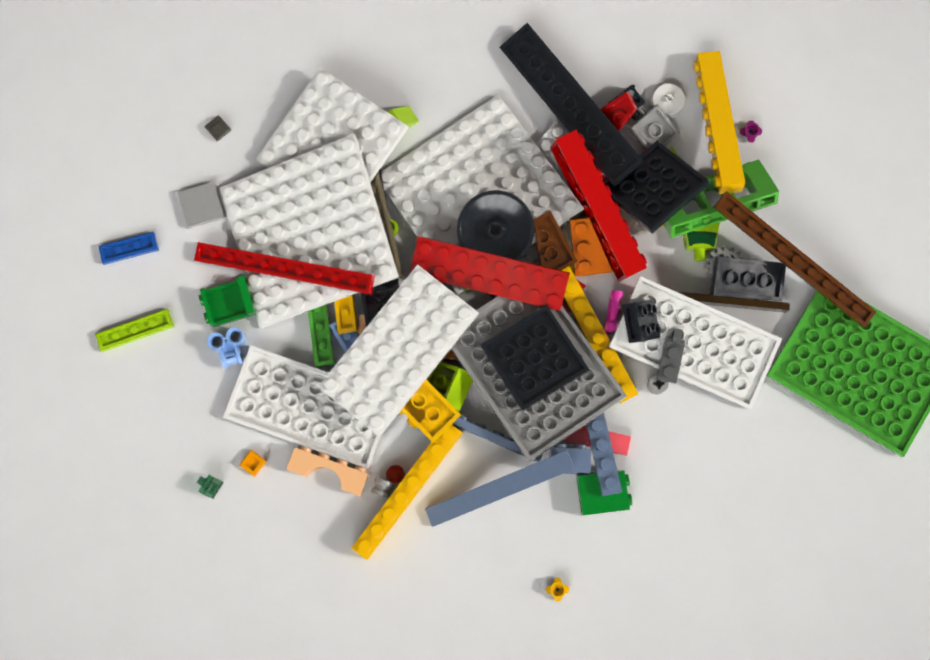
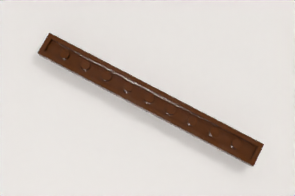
[713,191,876,327]

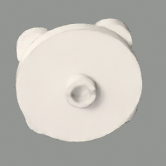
[649,83,687,119]

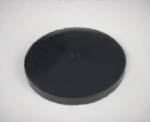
[457,190,535,260]

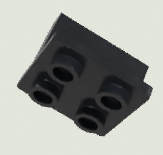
[622,299,661,343]

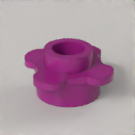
[740,121,762,143]

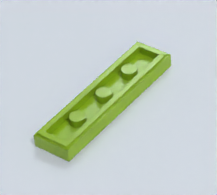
[95,308,175,352]

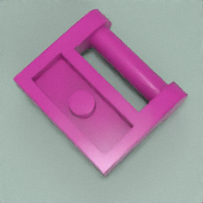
[604,290,623,334]

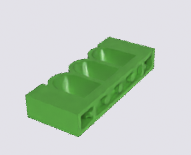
[663,159,779,238]

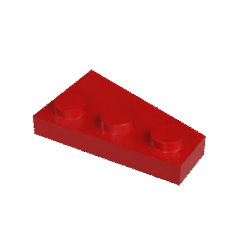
[601,92,638,131]

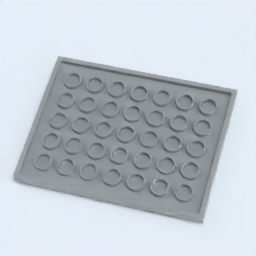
[451,296,627,462]

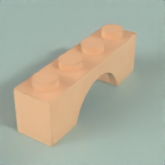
[286,446,369,497]

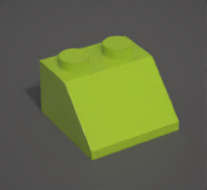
[427,362,473,411]

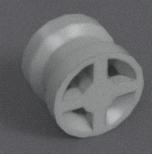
[647,374,669,395]
[371,477,394,498]

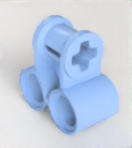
[207,327,246,369]

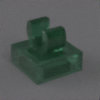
[197,475,224,499]

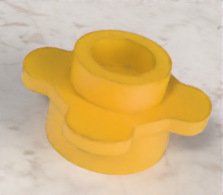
[546,578,570,602]

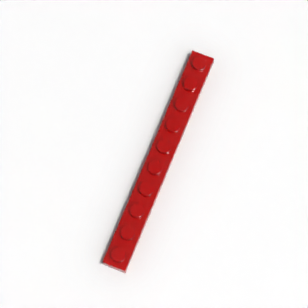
[194,242,375,295]

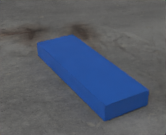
[98,232,159,265]

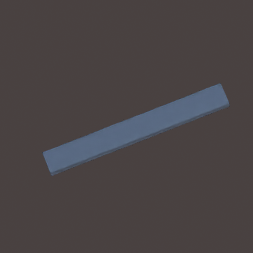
[425,450,575,527]

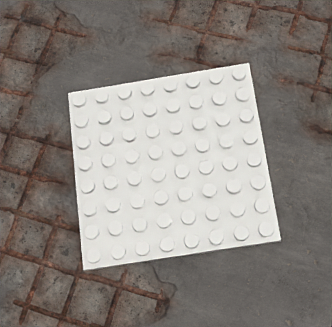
[382,94,584,295]
[220,134,399,329]

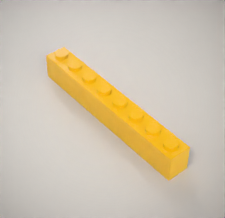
[693,51,745,194]
[351,425,463,560]

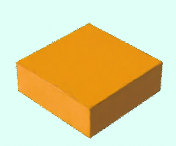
[239,450,267,477]

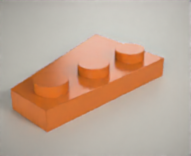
[569,217,613,277]

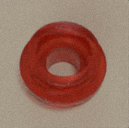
[386,465,405,483]

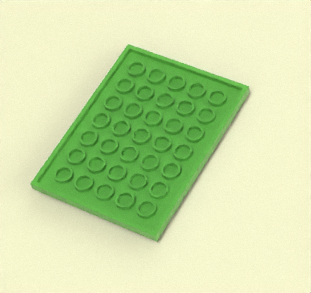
[766,291,930,457]

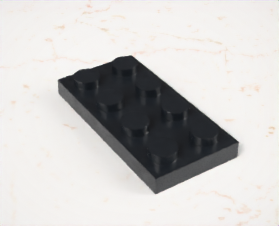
[710,256,786,301]

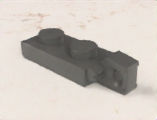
[656,328,685,384]

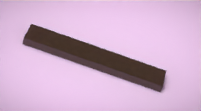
[676,291,790,313]

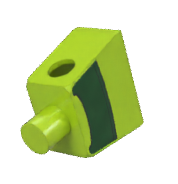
[683,223,720,262]

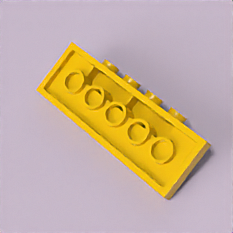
[399,380,461,443]

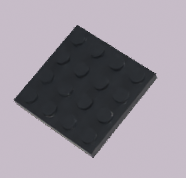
[605,140,710,234]
[480,305,590,412]

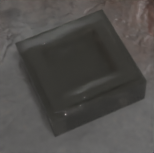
[204,115,231,142]

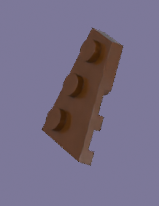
[533,211,578,270]

